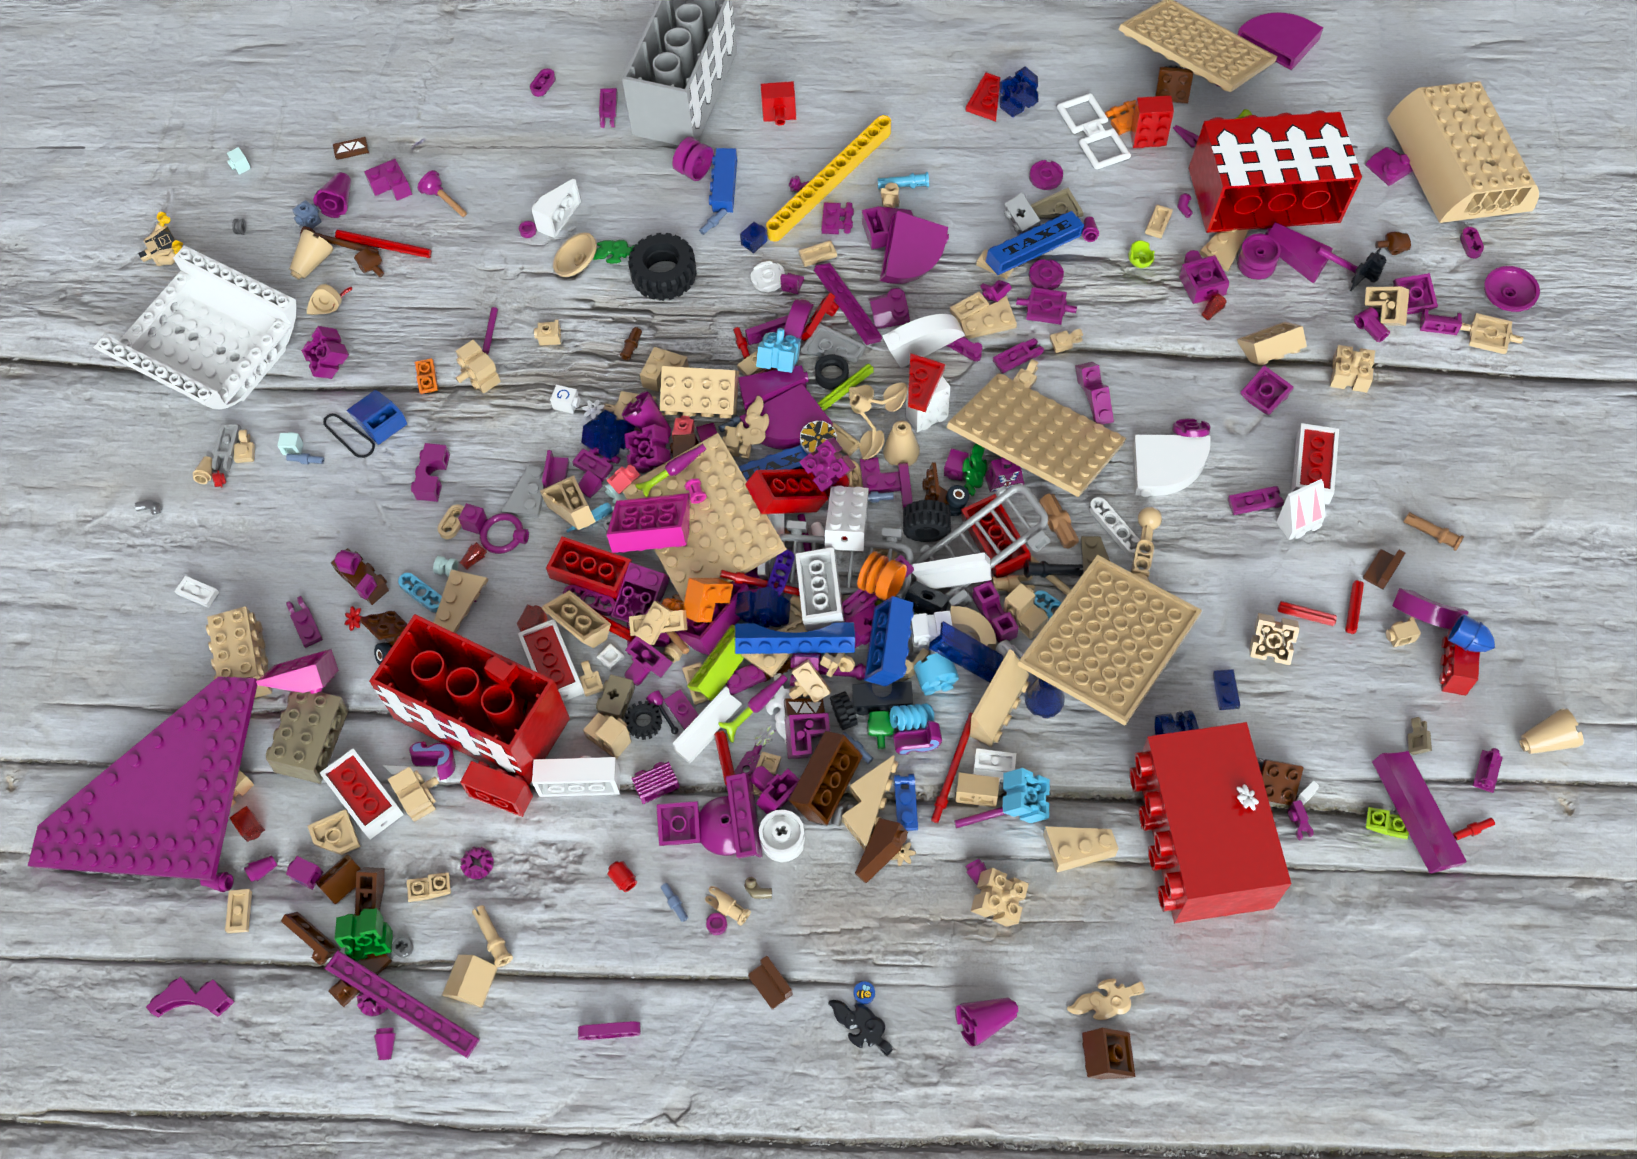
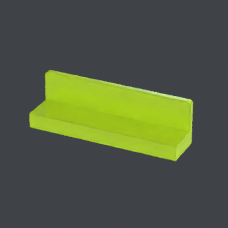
[687,625,744,701]

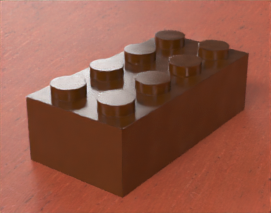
[789,731,863,825]

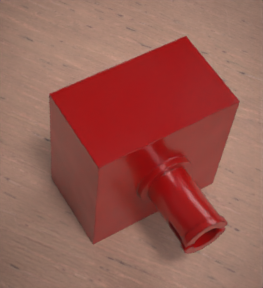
[761,81,796,126]

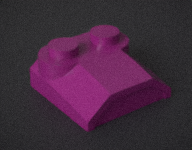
[1365,147,1413,186]
[1393,273,1438,315]
[869,288,910,329]
[1240,365,1294,415]
[657,801,701,846]

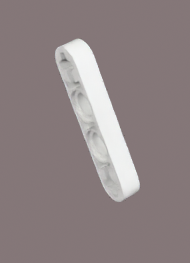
[1089,497,1142,558]

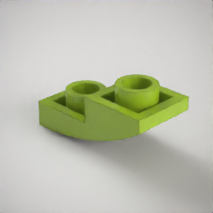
[1366,807,1409,839]

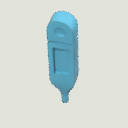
[566,503,613,533]

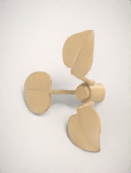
[849,383,908,460]

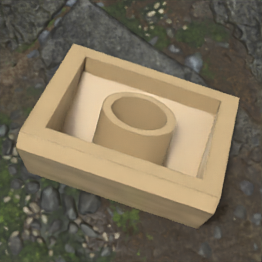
[442,954,498,1008]

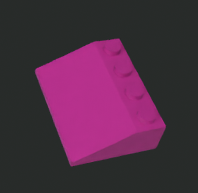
[607,493,690,553]
[256,649,339,694]

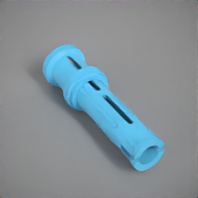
[878,172,929,189]

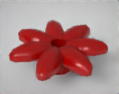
[344,606,363,631]

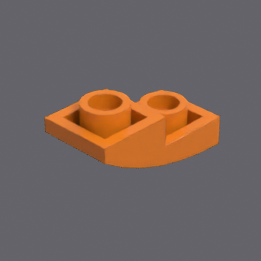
[415,358,438,394]

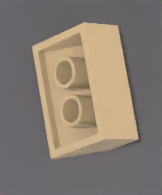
[1237,322,1307,366]
[542,590,611,648]

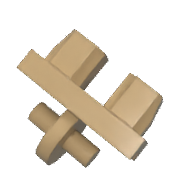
[881,183,900,208]
[820,653,855,677]

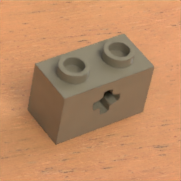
[596,674,635,720]

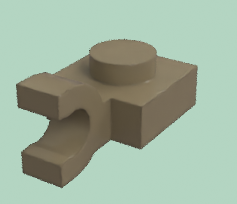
[1408,717,1432,755]

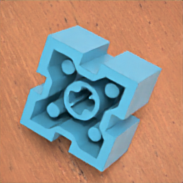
[756,328,801,373]
[1003,768,1050,823]

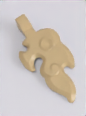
[735,396,769,459]
[1067,979,1145,1020]

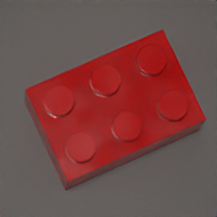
[1130,96,1174,148]
[1439,624,1480,696]
[460,761,533,817]

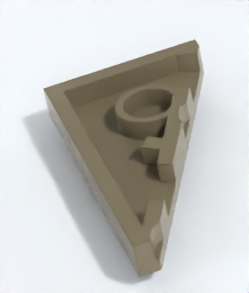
[1018,188,1083,218]

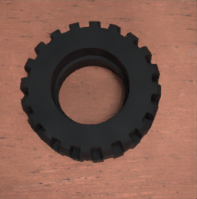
[628,233,697,301]

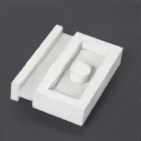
[973,748,1017,782]

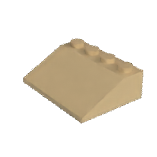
[970,649,1030,748]

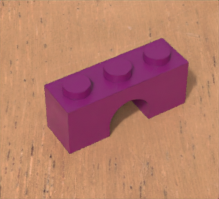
[411,443,450,502]
[972,581,1019,643]

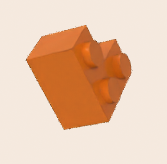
[683,578,733,622]

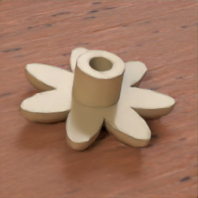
[891,842,916,866]

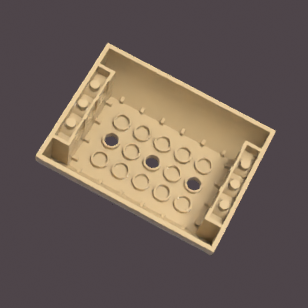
[1387,81,1539,223]

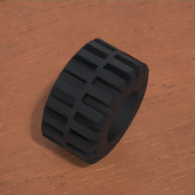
[903,500,951,542]

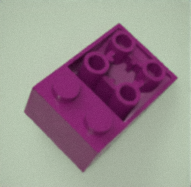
[862,206,913,250]
[611,562,670,623]

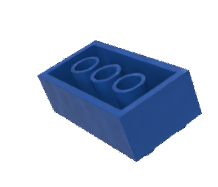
[864,596,914,687]

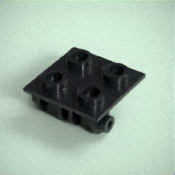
[1350,248,1387,291]

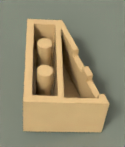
[540,475,596,530]
[1043,826,1119,873]

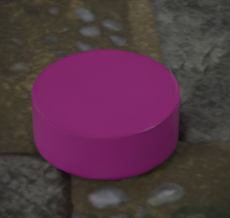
[519,221,537,238]
[706,913,727,935]

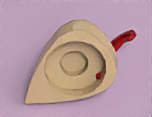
[307,284,352,315]

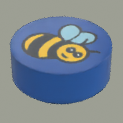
[854,981,875,1005]

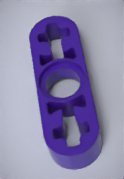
[766,549,795,597]

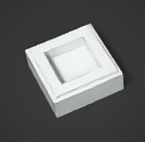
[597,644,625,671]
[1296,781,1319,805]

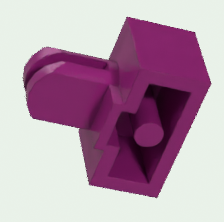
[625,636,673,686]
[750,766,800,814]

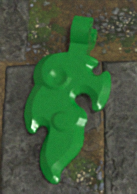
[593,240,638,264]
[962,444,987,496]

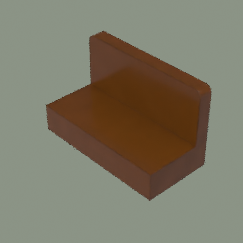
[1363,549,1406,590]
[315,854,361,904]
[748,956,793,1009]

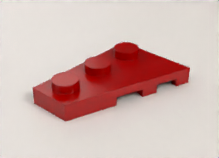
[966,72,1001,122]
[908,353,945,413]

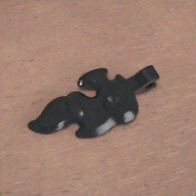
[828,1000,893,1056]

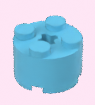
[914,652,959,696]

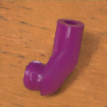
[1177,193,1193,218]

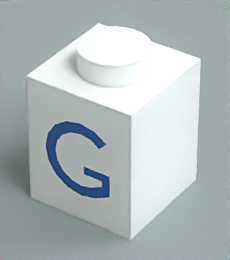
[550,385,580,414]

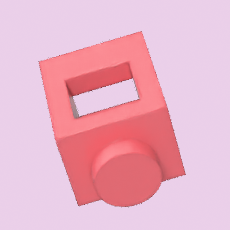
[672,415,695,438]
[606,464,640,494]

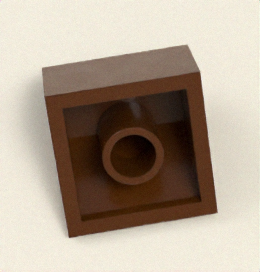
[1082,1028,1135,1080]

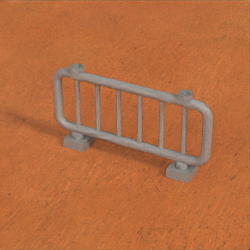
[914,484,1051,607]
[769,520,913,602]

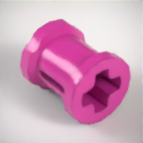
[684,478,707,504]

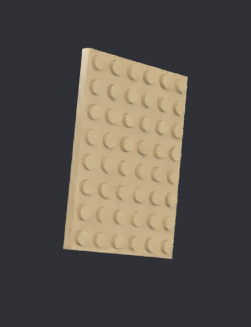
[1119,0,1277,92]
[947,373,1126,497]
[623,433,787,601]
[1018,555,1202,726]

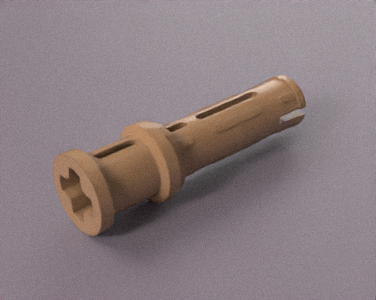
[1404,512,1464,551]

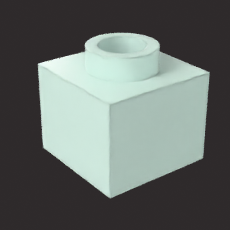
[227,147,251,175]
[277,432,303,455]

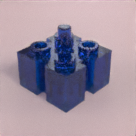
[1000,66,1039,118]
[581,410,635,460]
[735,586,791,628]

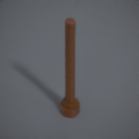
[300,226,379,254]

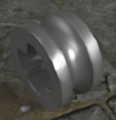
[232,218,246,234]
[392,937,413,958]

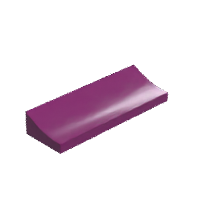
[1372,751,1467,874]

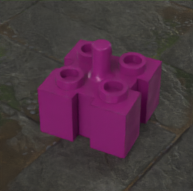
[301,326,349,379]
[625,424,671,473]
[800,437,856,492]

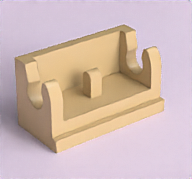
[956,773,1000,808]

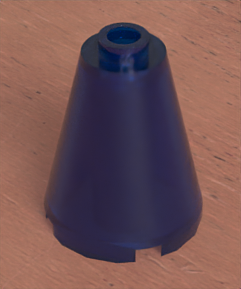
[1025,677,1065,718]

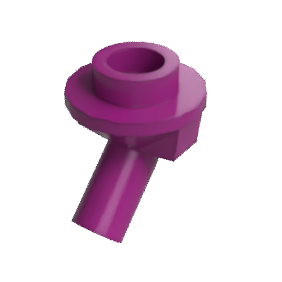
[789,175,810,192]

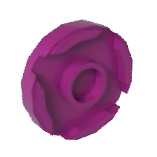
[1029,160,1063,190]
[1029,259,1064,290]
[1172,419,1211,437]

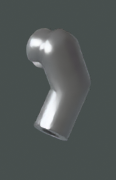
[831,800,856,826]

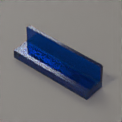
[929,621,1003,683]

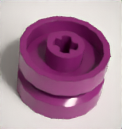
[672,137,714,181]
[1237,233,1281,280]

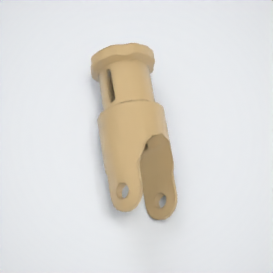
[990,575,1035,593]
[705,886,751,926]

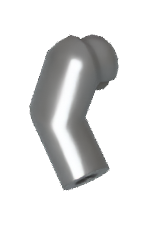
[135,500,161,515]

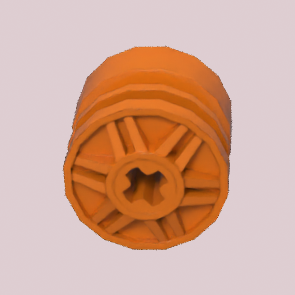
[857,551,907,601]

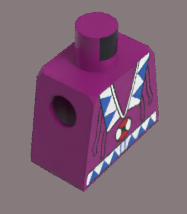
[985,457,1024,492]

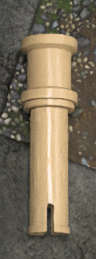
[472,905,513,967]

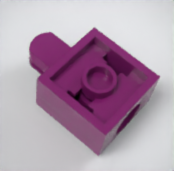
[1179,250,1230,304]

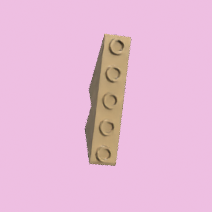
[842,755,898,851]

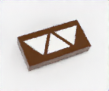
[333,137,369,160]
[783,698,825,718]

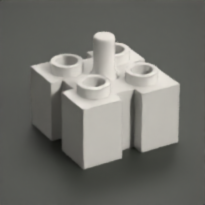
[910,611,953,655]

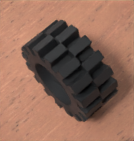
[830,691,858,730]
[625,701,662,740]

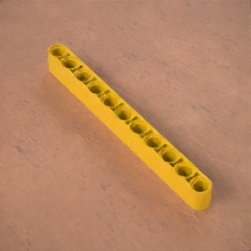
[766,115,891,242]

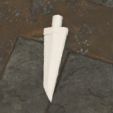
[383,765,449,787]

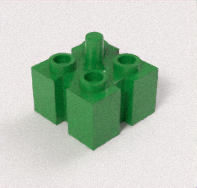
[334,908,393,961]

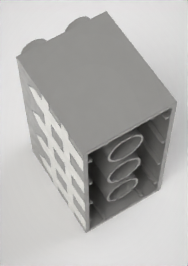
[622,0,737,145]

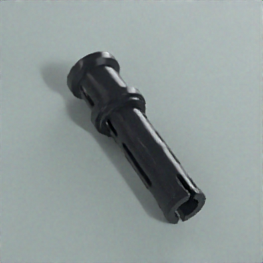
[1024,560,1083,578]

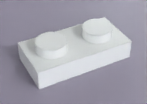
[175,576,219,608]

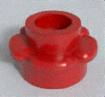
[212,470,226,488]

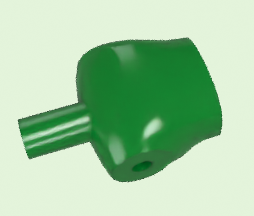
[867,711,894,749]

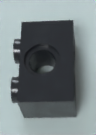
[904,581,950,615]

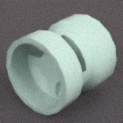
[433,556,459,577]

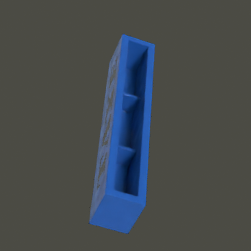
[986,211,1084,275]
[738,445,808,481]

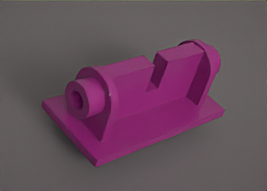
[1473,748,1503,793]

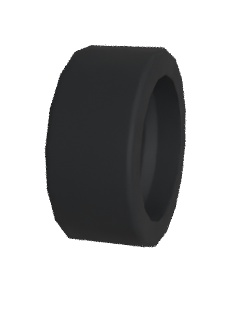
[815,354,849,390]

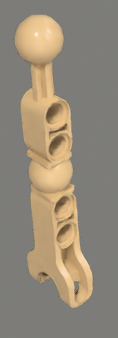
[1131,507,1162,582]

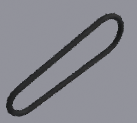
[323,413,375,458]

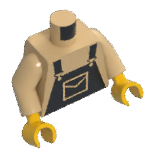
[138,211,183,266]

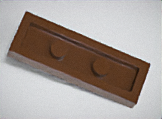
[281,912,341,965]
[328,953,392,1007]

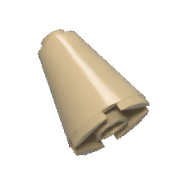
[289,230,334,280]
[883,421,920,466]
[1519,708,1584,754]

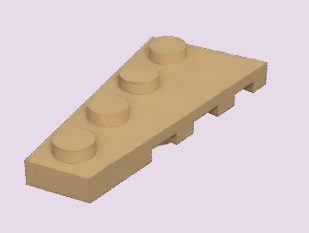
[433,570,489,633]

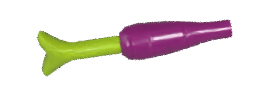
[635,443,707,497]
[718,674,788,743]

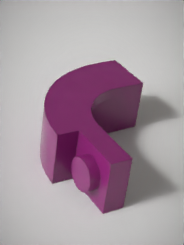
[784,299,814,339]
[1392,588,1469,629]

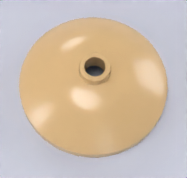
[553,233,597,277]

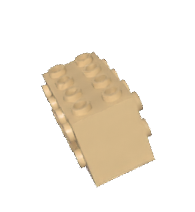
[660,366,739,418]
[206,606,272,698]

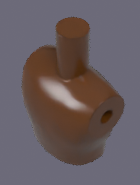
[1375,231,1411,255]
[354,248,385,278]

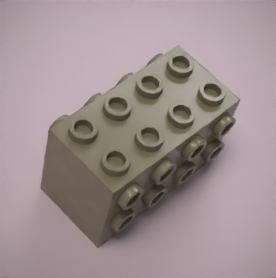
[266,691,348,784]

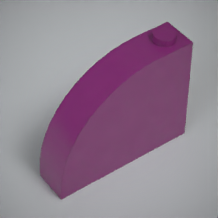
[1238,12,1323,71]
[880,211,949,284]
[740,383,833,450]

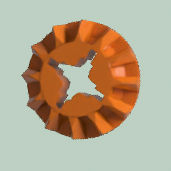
[662,598,684,611]

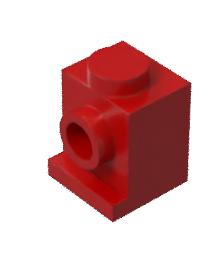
[484,655,520,689]

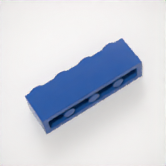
[709,148,737,213]

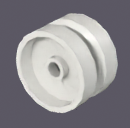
[759,810,805,862]

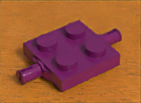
[1016,287,1077,325]

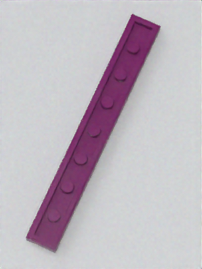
[325,950,480,1059]

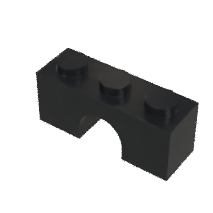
[852,681,913,716]

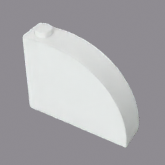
[883,314,965,369]
[1133,435,1210,497]

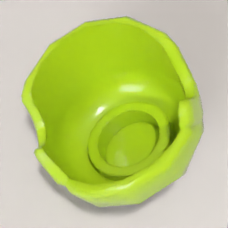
[1128,240,1155,268]

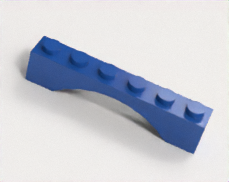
[735,622,855,654]

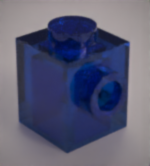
[740,222,768,254]

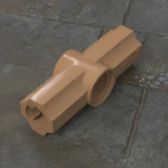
[1039,493,1079,549]

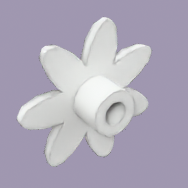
[582,400,605,420]
[1237,784,1259,811]

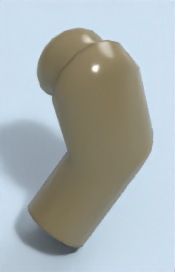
[744,877,772,899]

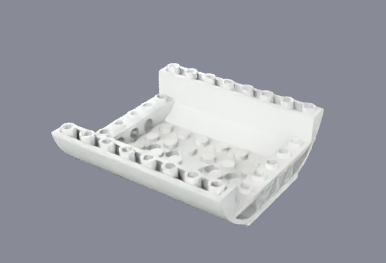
[93,245,296,409]

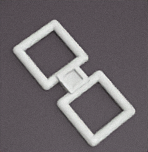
[1057,93,1131,170]

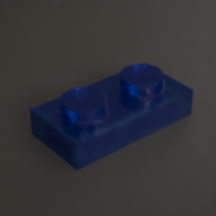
[1213,669,1240,710]

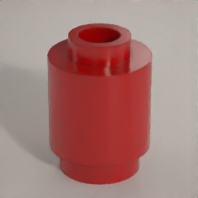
[607,861,637,893]

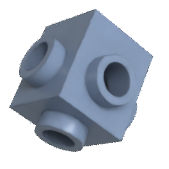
[292,200,322,229]

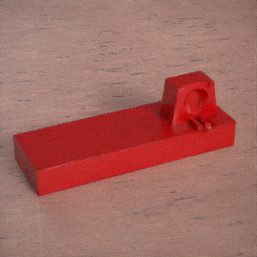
[801,292,839,342]

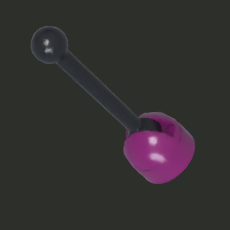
[646,690,679,734]

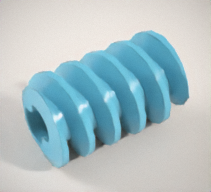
[890,703,934,731]

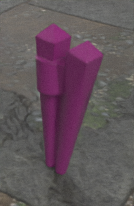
[1173,125,1199,148]

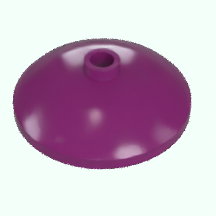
[1484,266,1540,312]
[699,796,736,856]

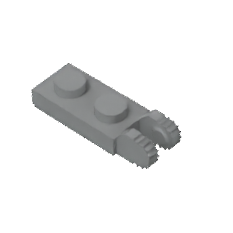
[212,424,241,471]

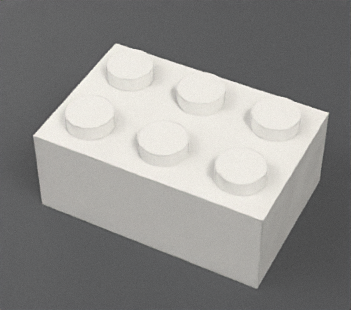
[906,376,950,432]

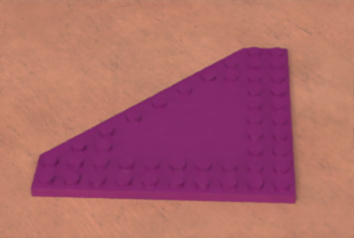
[28,677,257,881]

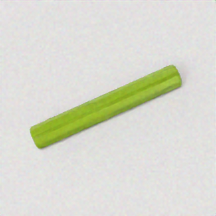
[817,363,874,411]

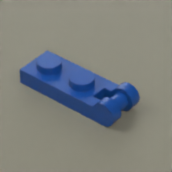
[894,774,918,831]

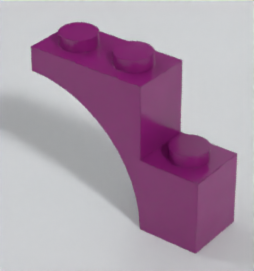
[1075,362,1114,425]
[146,976,235,1018]

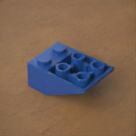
[346,390,407,445]

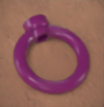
[480,513,529,554]

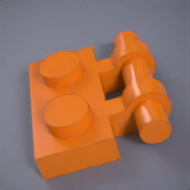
[1105,100,1136,135]

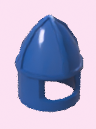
[1448,614,1495,652]

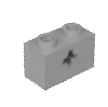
[1003,193,1040,234]

